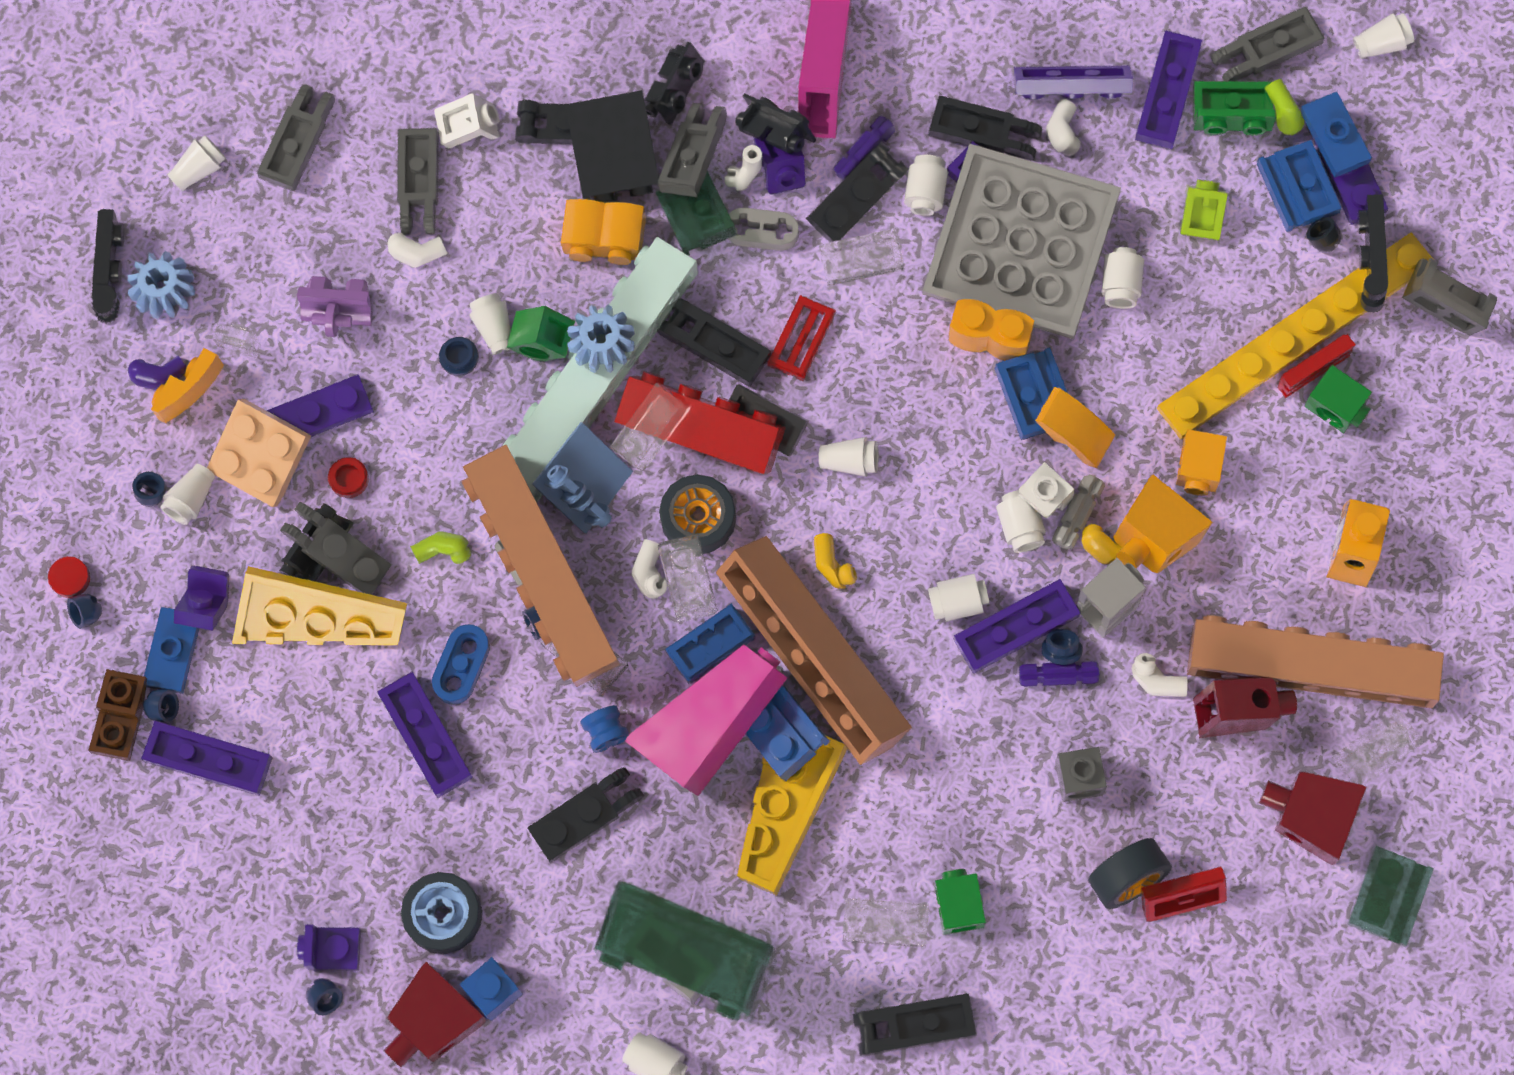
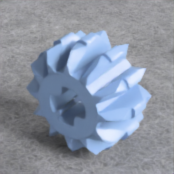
[127,251,195,319]
[567,304,635,373]

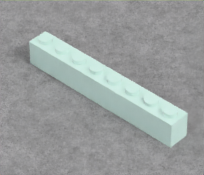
[503,237,698,502]

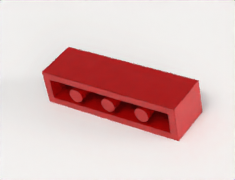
[614,371,786,474]

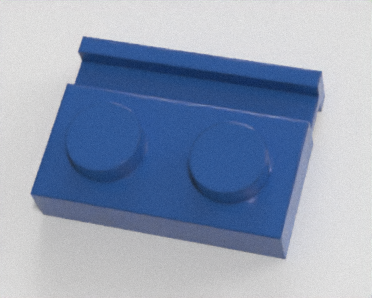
[1256,140,1342,233]
[994,347,1067,441]
[746,685,830,781]

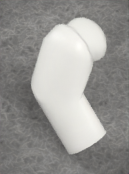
[724,145,762,191]
[387,233,447,268]
[631,539,668,599]

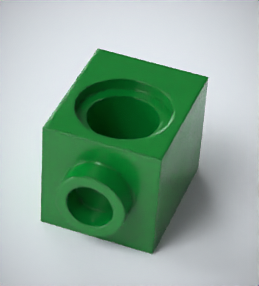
[507,306,575,362]
[1304,365,1372,434]
[934,869,986,935]

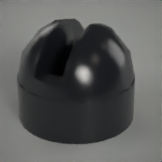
[1306,217,1341,252]

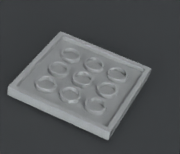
[922,144,1121,339]

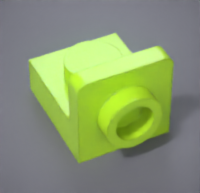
[1180,179,1228,240]

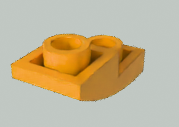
[151,348,224,423]
[1035,387,1115,468]

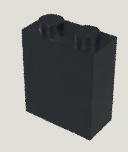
[565,90,659,202]

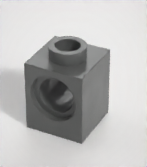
[1055,747,1107,802]

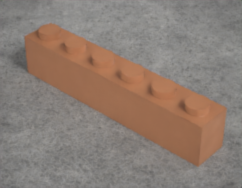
[461,444,620,687]
[716,536,912,765]
[1187,615,1444,708]

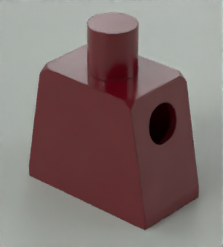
[1193,678,1297,738]
[1259,772,1366,865]
[383,962,487,1068]

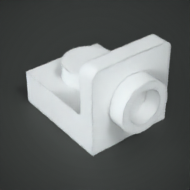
[434,93,499,148]
[1018,462,1074,518]

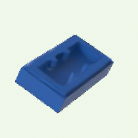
[1300,91,1372,178]
[665,603,755,684]
[144,607,200,694]

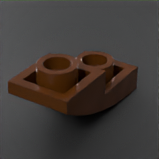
[88,669,147,761]

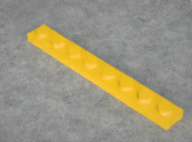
[1157,232,1433,440]

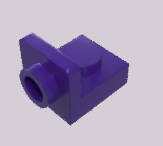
[754,134,806,195]
[174,565,229,631]
[297,924,361,971]

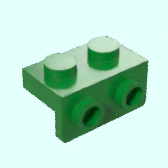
[1193,81,1276,136]

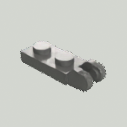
[1210,6,1325,81]
[257,84,335,192]
[658,103,727,197]
[397,128,438,235]
[280,502,392,595]

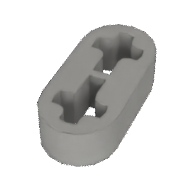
[725,208,799,251]

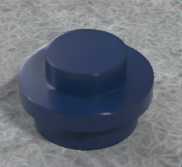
[439,337,479,376]
[1041,629,1083,665]

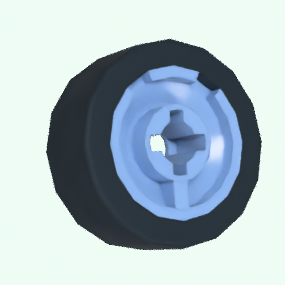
[401,872,483,954]

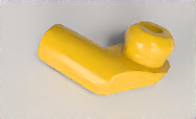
[1081,524,1122,565]
[813,533,857,589]

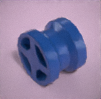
[580,705,629,753]

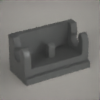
[1402,258,1497,335]

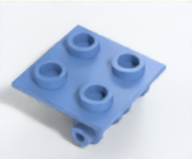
[532,422,633,534]

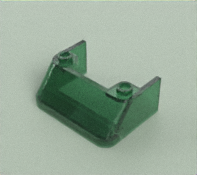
[594,881,777,1024]

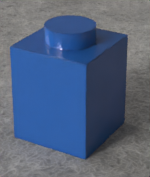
[459,957,523,1022]

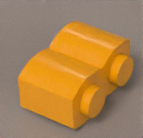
[560,199,646,265]
[948,299,1034,361]

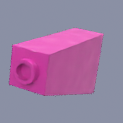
[798,0,852,139]
[625,645,788,796]

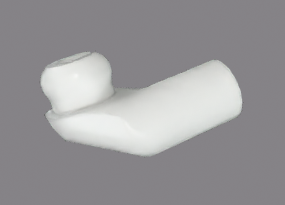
[1046,99,1081,156]
[1131,653,1188,697]

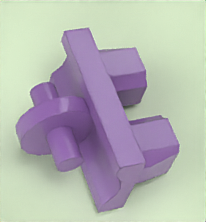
[297,276,373,338]

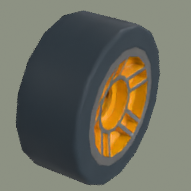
[659,474,736,555]
[1088,838,1172,909]

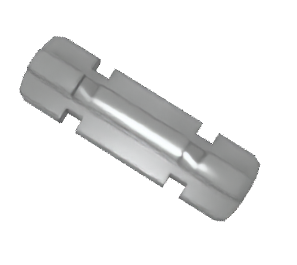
[1052,474,1105,550]

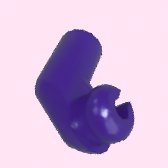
[128,356,187,390]

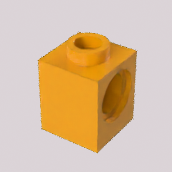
[1176,429,1227,496]

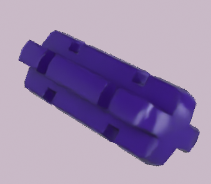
[833,116,896,180]
[1019,661,1100,687]

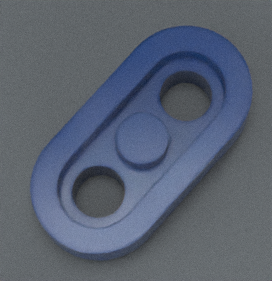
[432,624,490,705]

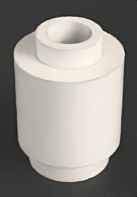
[904,155,948,216]
[1102,247,1144,309]
[996,490,1046,553]
[928,574,990,622]
[622,1032,688,1075]

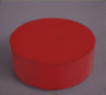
[328,457,369,498]
[48,556,90,598]

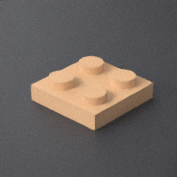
[207,399,311,507]

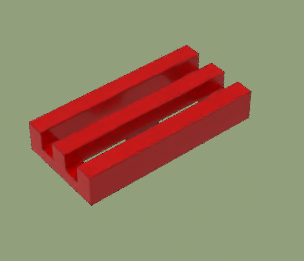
[767,295,836,382]
[1277,334,1356,399]
[1141,866,1227,922]

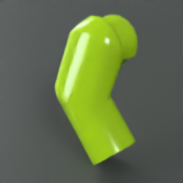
[1265,79,1305,136]
[410,531,471,564]

